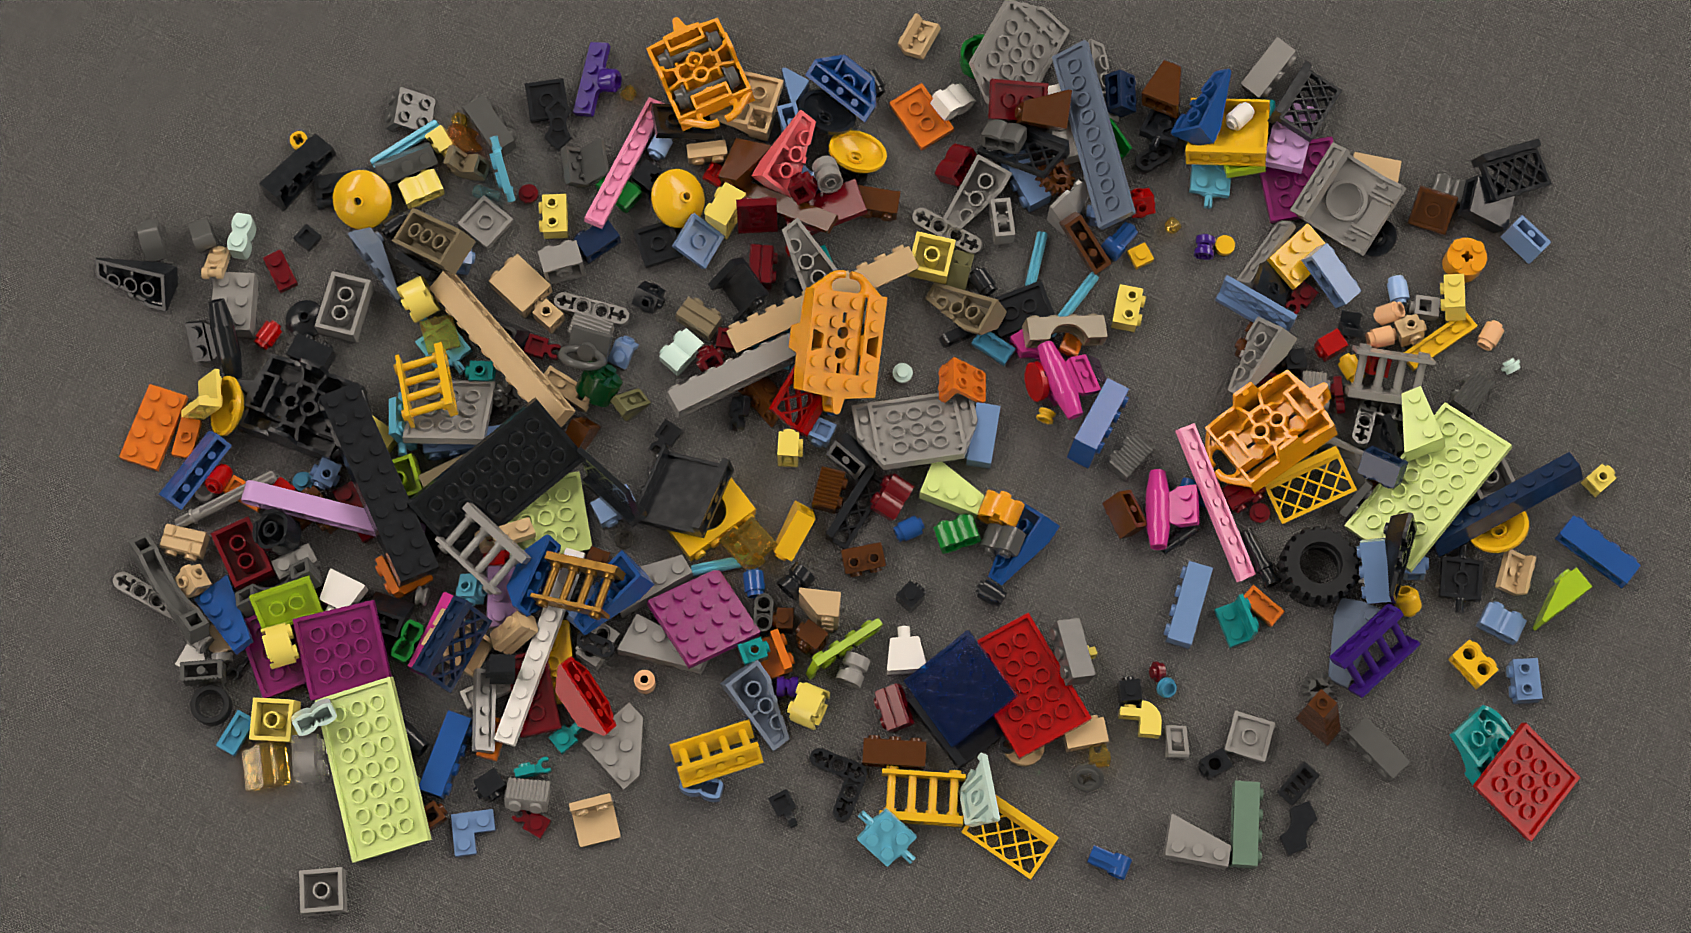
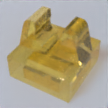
[1088,744,1111,767]

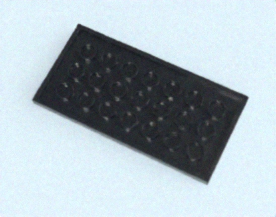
[407,397,582,553]

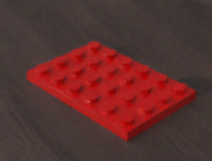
[956,612,1092,760]

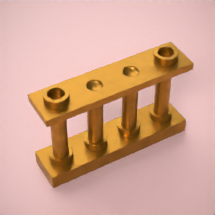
[530,551,626,620]

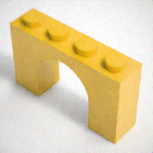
[667,478,756,561]

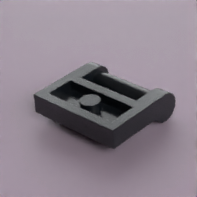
[314,170,358,210]

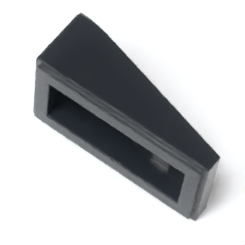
[1277,761,1320,806]

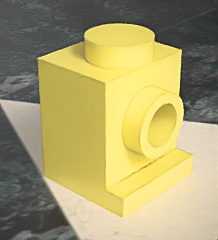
[425,125,457,158]
[1581,464,1616,497]

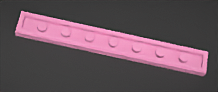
[584,97,665,229]
[1175,423,1256,582]

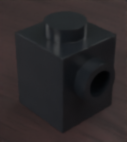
[1279,348,1308,375]
[896,580,925,614]
[1117,676,1143,706]
[473,767,507,802]

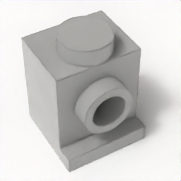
[1408,295,1440,323]

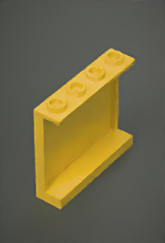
[1185,98,1270,166]

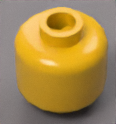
[1394,586,1422,617]

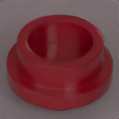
[519,184,539,203]
[1249,503,1270,523]
[1149,661,1166,682]

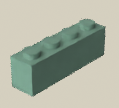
[1229,780,1263,869]

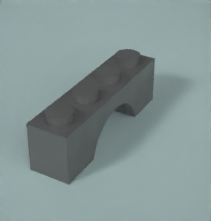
[235,557,322,618]

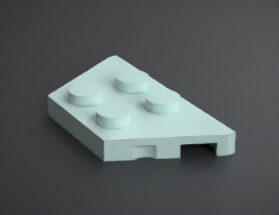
[959,753,1000,827]

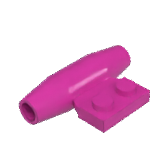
[1037,341,1101,420]
[1146,469,1199,550]

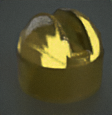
[620,84,637,101]
[451,112,468,129]
[1165,216,1182,234]

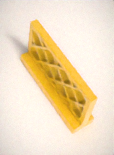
[1265,446,1357,524]
[961,794,1059,879]

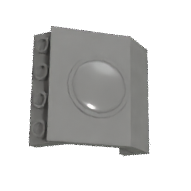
[1290,142,1406,256]

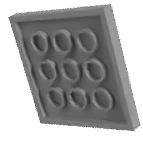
[402,380,496,445]

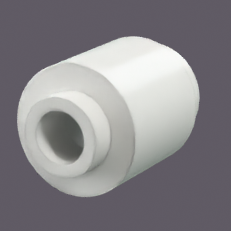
[1226,102,1255,131]

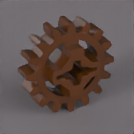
[1035,155,1076,197]

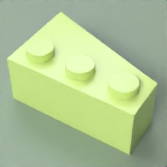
[1401,386,1446,462]
[919,462,984,520]

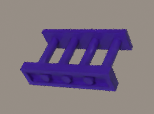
[1329,603,1421,698]

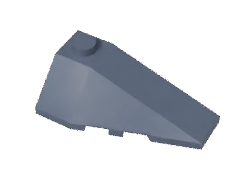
[348,227,402,307]
[1328,598,1381,688]
[720,660,790,751]

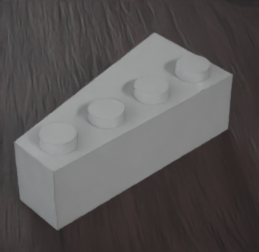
[617,614,708,674]

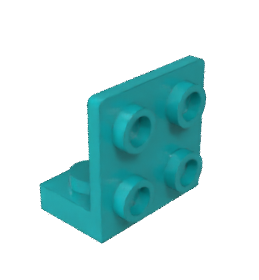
[1214,593,1259,648]

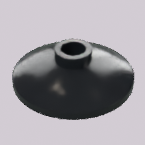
[1365,220,1397,257]
[286,300,321,337]

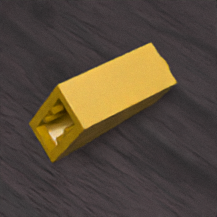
[773,500,816,561]

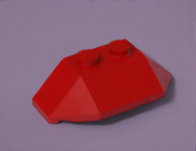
[555,656,617,736]

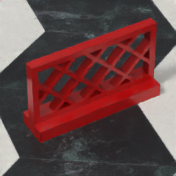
[769,364,839,437]

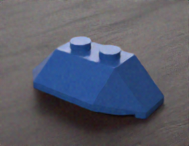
[805,54,876,122]
[506,535,561,617]

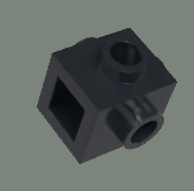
[632,280,666,314]

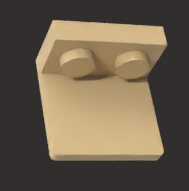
[569,793,621,848]

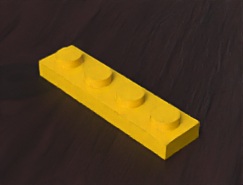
[1404,312,1477,371]

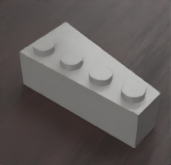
[600,555,693,618]

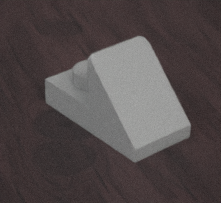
[1165,725,1189,759]

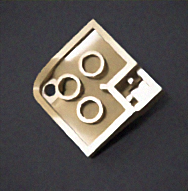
[710,71,784,141]

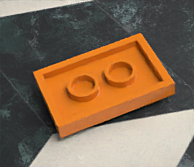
[889,83,954,151]

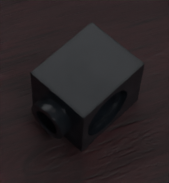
[1198,747,1233,781]

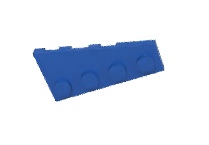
[194,574,253,655]

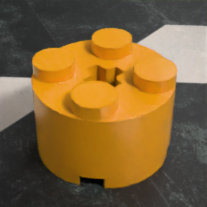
[1442,238,1487,283]
[977,490,1025,527]

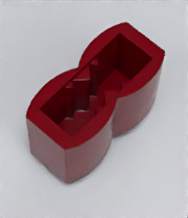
[935,143,977,186]
[870,473,914,521]

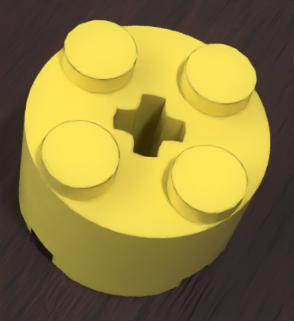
[396,276,440,323]
[261,622,300,669]
[787,682,830,730]

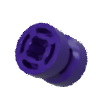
[1194,234,1216,260]
[777,676,798,697]

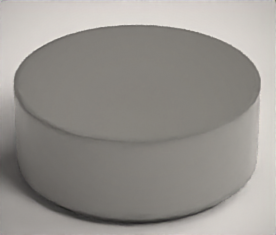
[194,481,216,503]
[212,652,233,663]

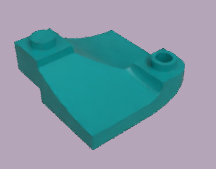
[1449,705,1514,785]

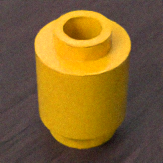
[1337,353,1365,383]

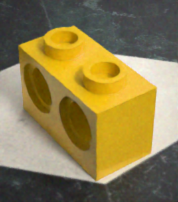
[1448,639,1499,690]

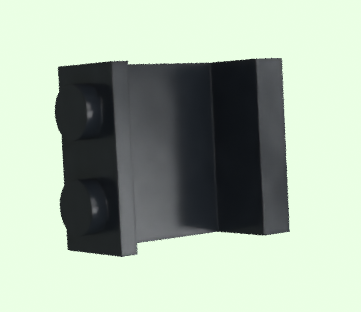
[708,257,769,322]

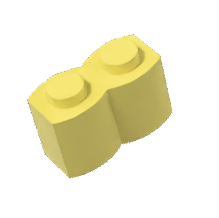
[398,169,445,209]

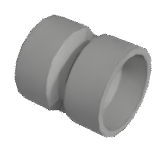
[812,156,843,193]
[835,651,871,689]

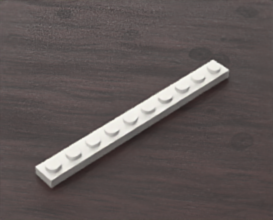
[494,548,587,747]

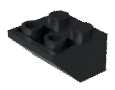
[369,591,415,641]

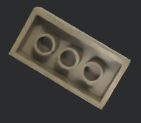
[392,208,476,275]

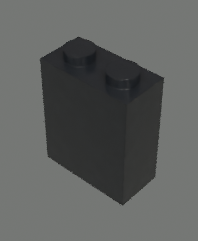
[1458,175,1515,234]

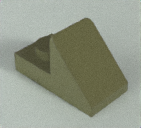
[946,249,974,290]
[611,388,651,421]

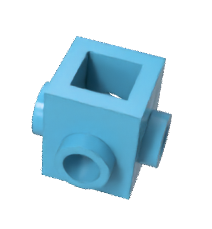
[456,574,487,606]

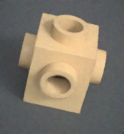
[1394,313,1427,347]
[174,564,212,598]

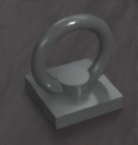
[558,325,612,370]

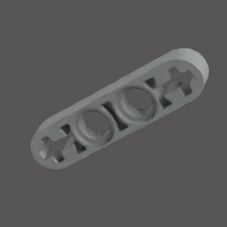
[913,208,983,254]
[554,292,630,327]
[113,571,174,621]

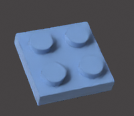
[672,213,725,269]

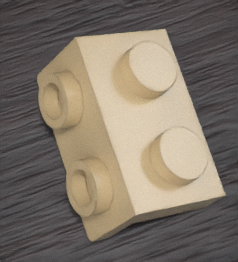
[898,13,941,60]
[687,140,728,165]
[1495,549,1536,596]

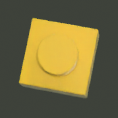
[1127,242,1154,269]

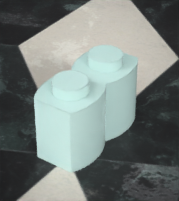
[227,213,256,260]
[659,328,704,376]
[291,698,337,736]

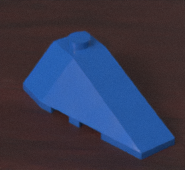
[1171,69,1231,146]

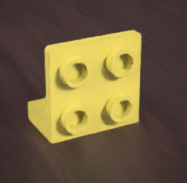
[181,369,223,420]

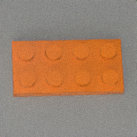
[119,384,189,471]

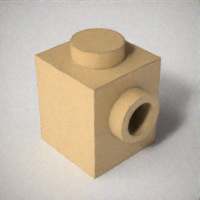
[532,299,565,334]

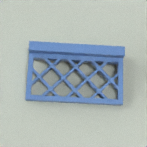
[1215,275,1297,332]

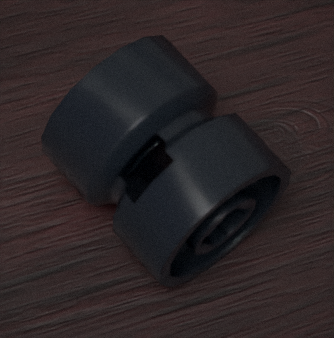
[777,562,815,601]

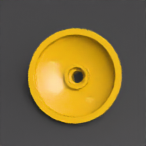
[829,130,887,173]
[651,169,705,228]
[333,170,392,229]
[210,376,245,437]
[1470,511,1529,553]

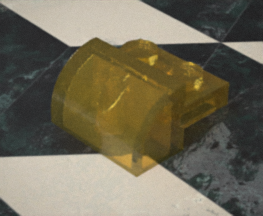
[719,516,778,570]
[241,742,291,792]

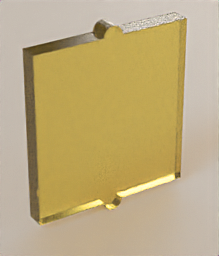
[419,315,461,355]

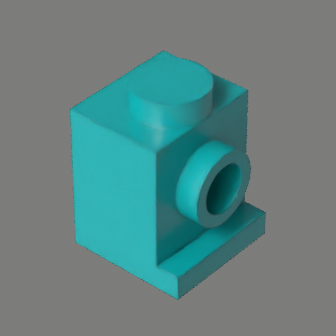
[465,360,496,381]
[737,637,771,666]

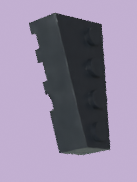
[259,133,336,212]

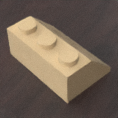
[799,588,841,632]

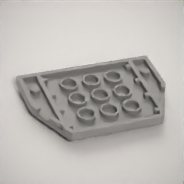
[969,0,1070,105]
[851,393,977,470]

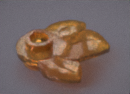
[447,123,482,152]

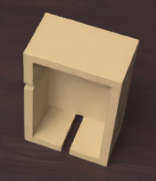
[421,608,493,677]

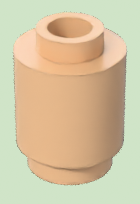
[1374,301,1405,326]
[1477,320,1504,351]
[1366,325,1397,349]
[634,670,656,694]

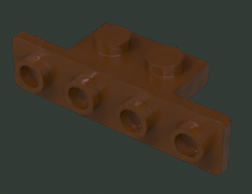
[726,357,780,427]

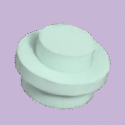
[1501,358,1521,375]
[893,363,913,383]

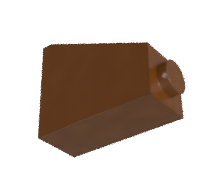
[1142,60,1182,119]
[1015,89,1072,132]
[718,138,772,190]
[565,416,602,450]

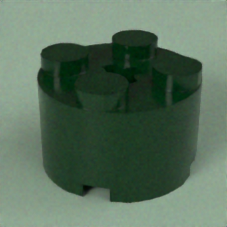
[575,361,623,407]

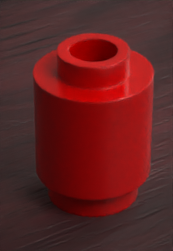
[253,320,283,351]
[205,464,233,494]

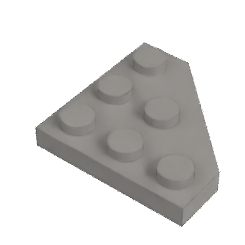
[583,702,644,791]

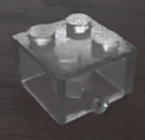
[291,733,329,784]

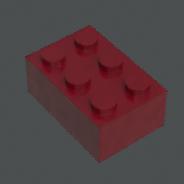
[210,516,277,591]

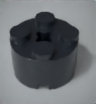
[252,509,301,556]

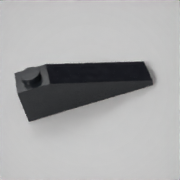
[1384,512,1417,604]

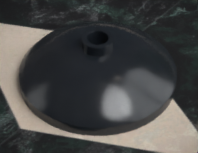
[799,90,856,135]

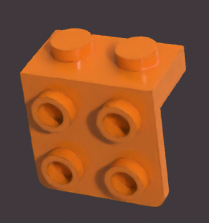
[938,357,986,403]
[375,555,433,598]
[751,628,795,679]

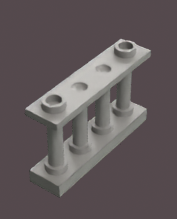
[1343,343,1436,404]
[435,502,532,595]

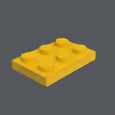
[1267,223,1325,290]

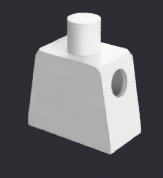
[319,568,368,611]
[887,626,927,675]

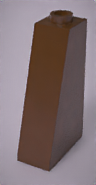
[1295,689,1341,746]

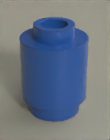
[893,515,925,542]
[743,567,765,599]

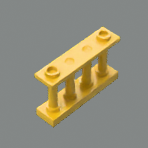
[393,342,458,428]
[669,719,764,788]
[879,766,966,827]

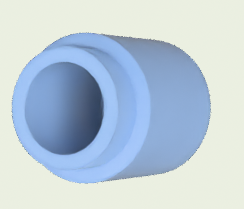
[647,135,673,160]
[1387,275,1410,305]

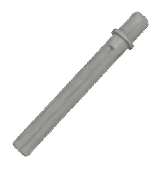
[175,471,277,527]

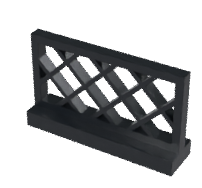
[1268,61,1342,142]
[977,120,1070,179]
[1471,138,1552,202]
[576,447,648,528]

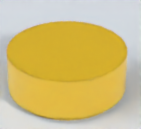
[1214,235,1235,256]

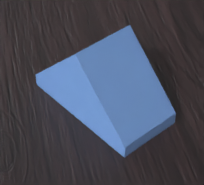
[782,67,809,107]

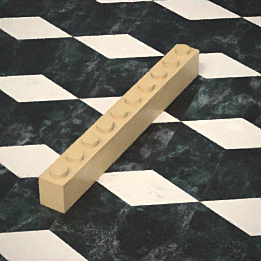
[726,245,919,354]
[429,271,575,428]

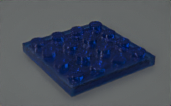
[904,630,1018,747]

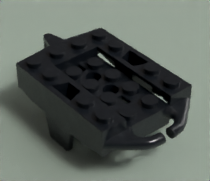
[237,353,372,463]

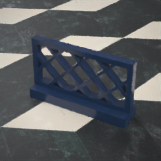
[412,595,493,693]

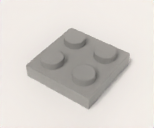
[457,195,514,250]
[1224,711,1275,763]

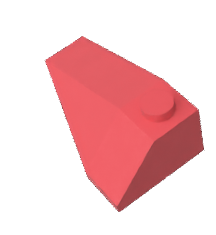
[751,110,816,198]

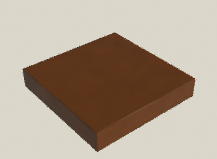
[1407,185,1458,235]

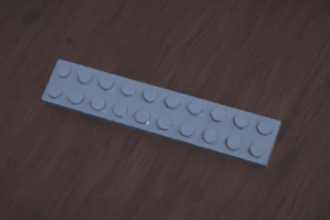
[1052,40,1136,230]

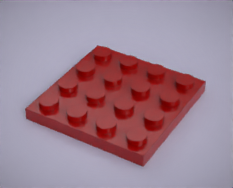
[1472,722,1581,842]

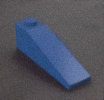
[988,502,1060,585]
[574,550,655,635]

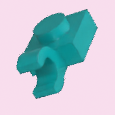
[548,723,584,754]
[514,757,552,779]

